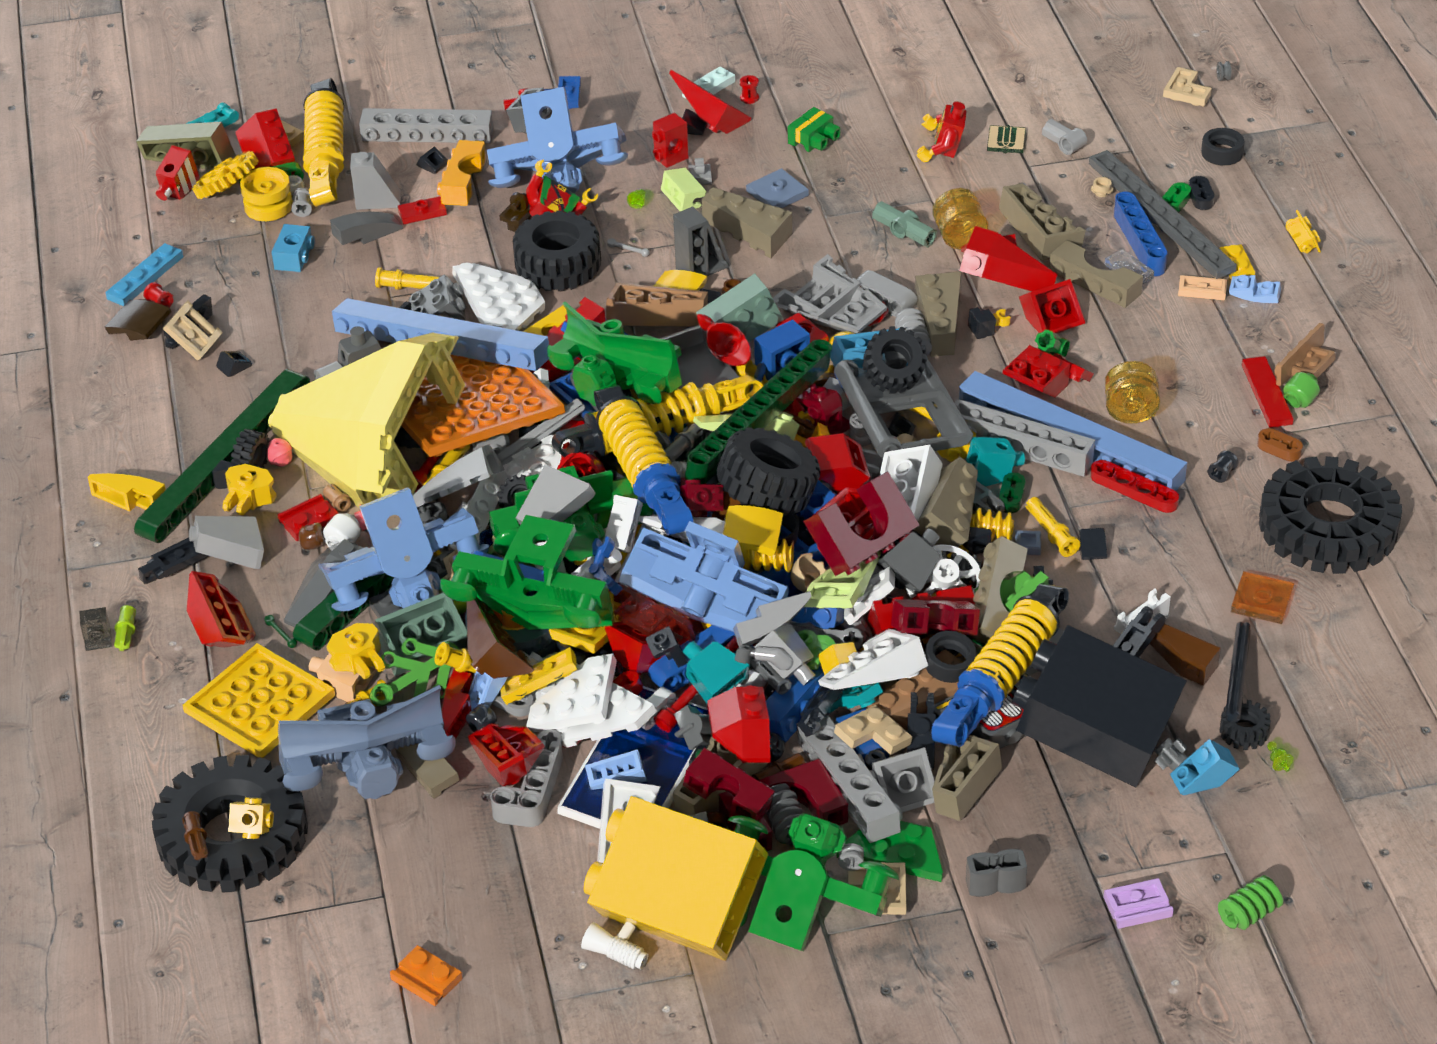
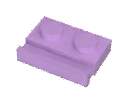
[1104,878,1173,929]

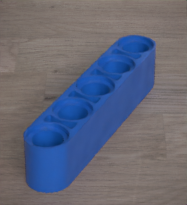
[1114,192,1167,276]
[648,625,736,692]

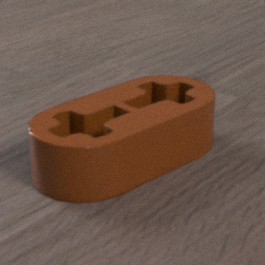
[1257,428,1303,461]

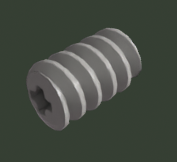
[895,308,932,355]

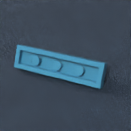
[105,243,183,306]

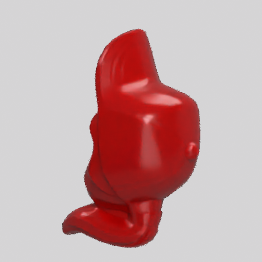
[697,314,751,366]

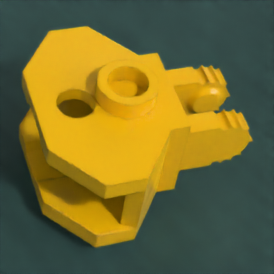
[223,464,277,516]
[326,623,385,679]

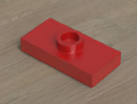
[397,196,447,225]

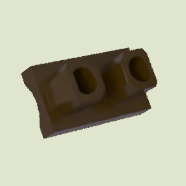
[499,192,532,232]

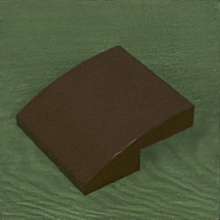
[105,300,172,341]

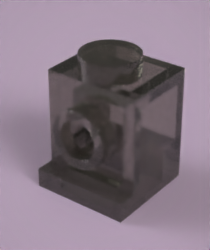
[79,607,112,651]

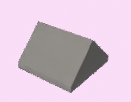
[872,747,934,812]

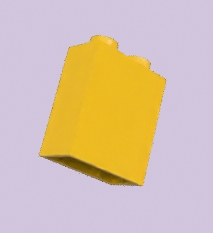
[584,796,768,961]

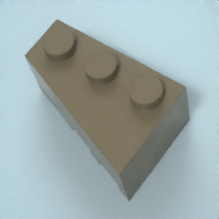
[932,735,1002,821]

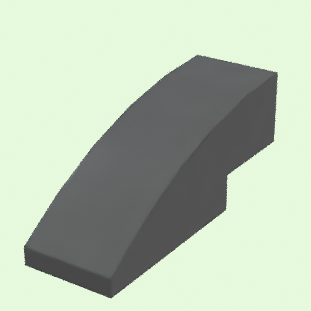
[330,211,403,245]

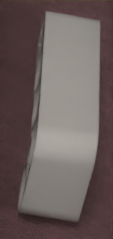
[490,729,563,827]

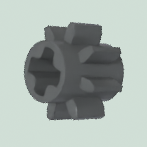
[1154,737,1188,771]

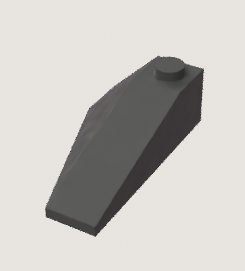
[284,539,363,628]

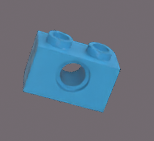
[272,224,315,272]

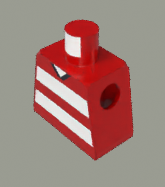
[156,145,200,201]

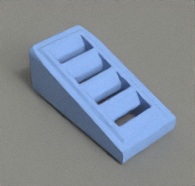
[468,671,508,710]
[585,749,647,790]

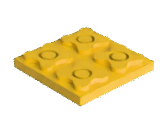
[182,643,335,758]

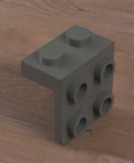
[408,274,466,321]

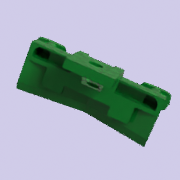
[440,515,614,630]

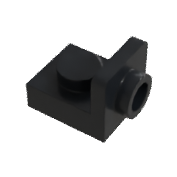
[646,626,688,668]

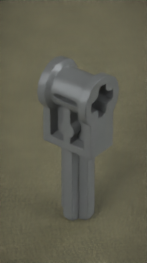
[792,626,868,652]

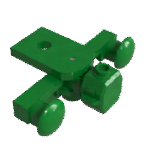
[489,465,654,561]
[728,813,899,952]

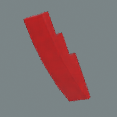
[442,668,474,739]

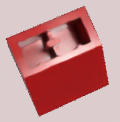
[1002,345,1070,398]
[805,433,870,492]

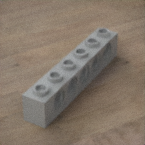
[359,108,493,143]
[954,399,1095,477]
[797,716,902,843]

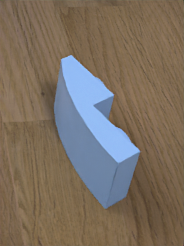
[1229,275,1281,303]

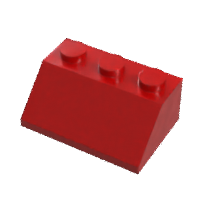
[235,108,295,175]

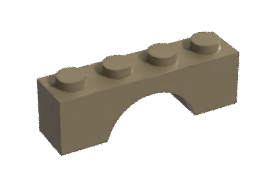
[1050,240,1143,308]
[968,536,1028,644]

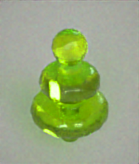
[627,189,646,209]
[1267,741,1294,772]

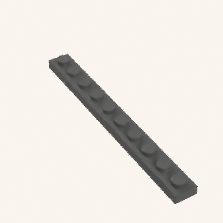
[1089,150,1237,279]

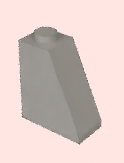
[350,152,401,210]
[516,464,595,525]
[189,516,264,569]

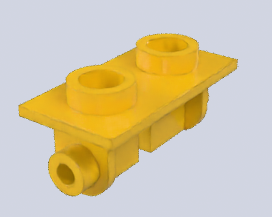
[1286,210,1321,253]

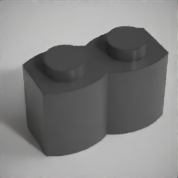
[966,849,1027,897]

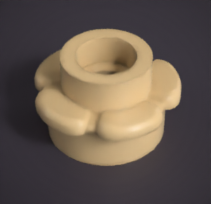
[1091,177,1113,197]

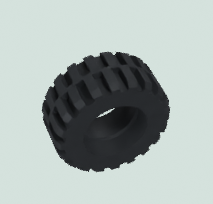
[513,210,601,292]
[717,428,821,516]

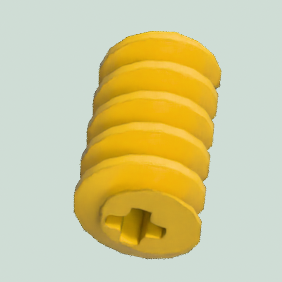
[970,508,1014,542]
[743,539,794,572]

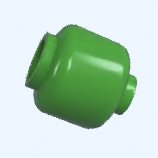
[1283,372,1320,408]

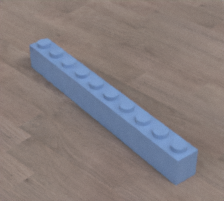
[332,298,549,371]
[959,371,1187,491]

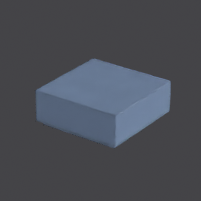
[1015,530,1041,555]

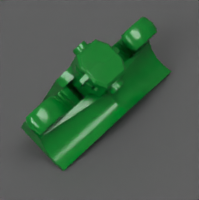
[547,302,682,406]

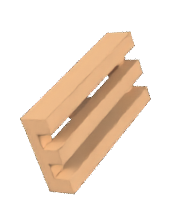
[1178,275,1227,300]

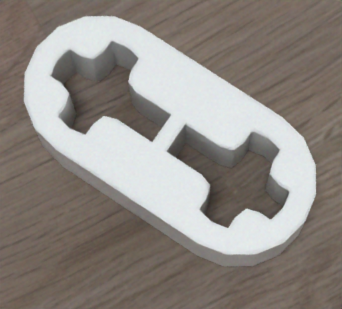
[642,687,676,730]

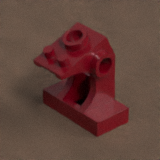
[796,384,850,439]
[680,477,723,517]

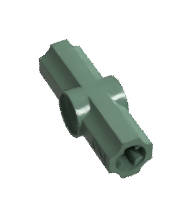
[872,201,937,248]

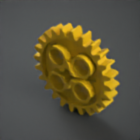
[192,151,259,199]

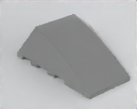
[773,254,887,334]
[413,444,505,507]

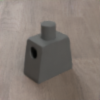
[338,326,381,367]
[877,528,940,594]

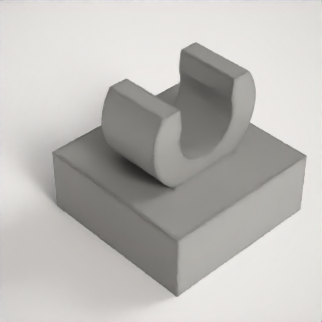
[688,158,712,185]

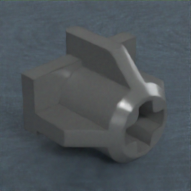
[674,705,712,750]

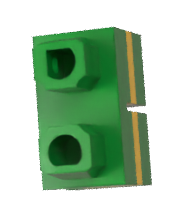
[788,107,840,152]

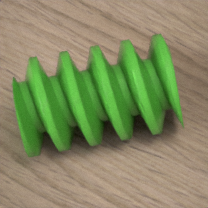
[1218,875,1283,930]

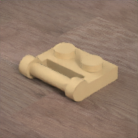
[163,300,223,361]

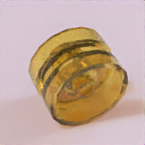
[1105,361,1160,424]

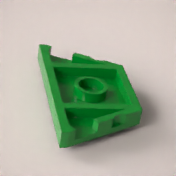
[836,821,943,882]

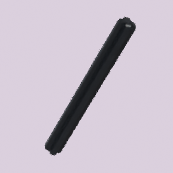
[1225,621,1251,723]

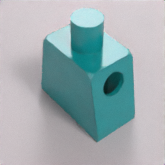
[966,437,1025,487]
[683,641,749,703]

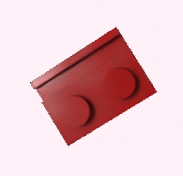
[277,494,339,541]

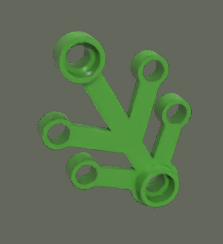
[370,638,459,706]

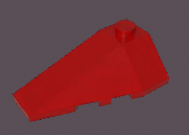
[669,70,751,134]
[959,226,1058,292]

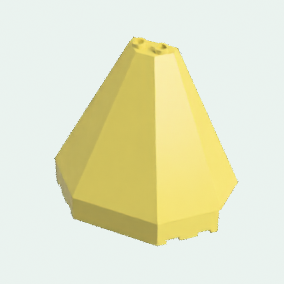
[268,332,465,508]

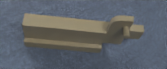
[395,743,459,799]

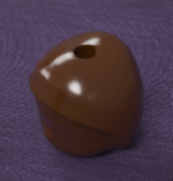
[299,523,326,550]

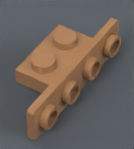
[1274,323,1335,386]

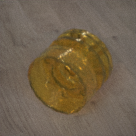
[932,188,988,250]

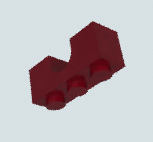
[891,599,980,635]
[683,748,775,821]

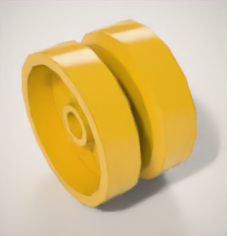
[240,167,293,222]

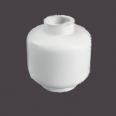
[323,513,361,547]

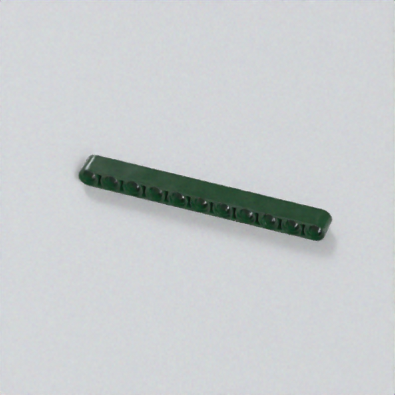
[685,339,832,484]
[134,369,310,543]

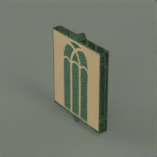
[987,125,1026,154]

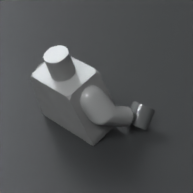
[735,623,816,686]

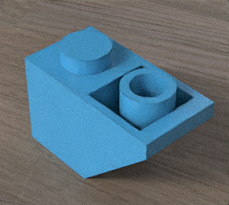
[1170,739,1240,795]

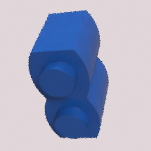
[791,592,844,629]

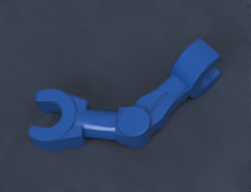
[589,536,623,596]

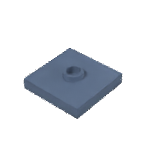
[746,168,809,208]

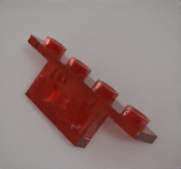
[614,582,696,642]

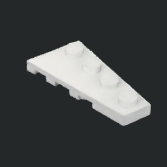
[597,778,660,863]

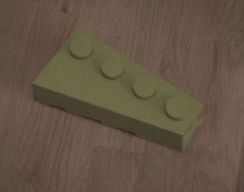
[136,122,236,170]

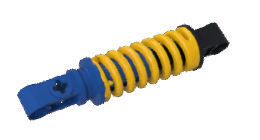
[594,385,694,536]
[931,583,1069,747]

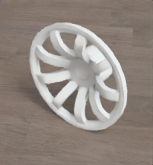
[906,545,981,599]

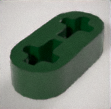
[999,473,1026,513]

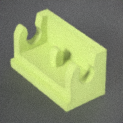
[661,168,706,211]

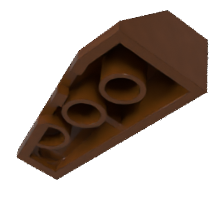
[467,597,534,679]

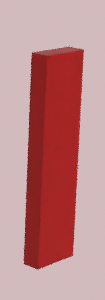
[1241,356,1294,428]

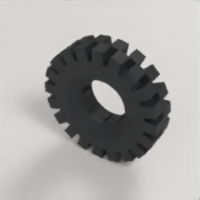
[1259,456,1402,574]
[151,755,308,893]

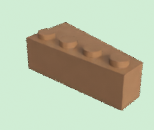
[606,283,708,327]
[868,649,963,731]

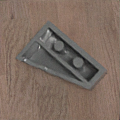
[673,207,729,276]

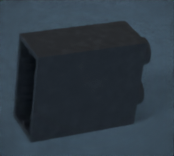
[1011,625,1187,788]

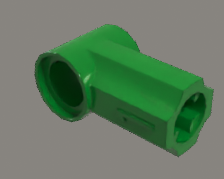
[1035,329,1070,357]

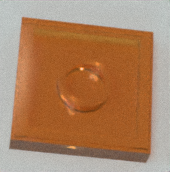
[1231,571,1294,624]

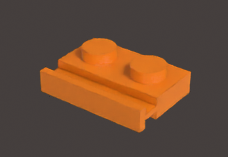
[390,945,463,1006]

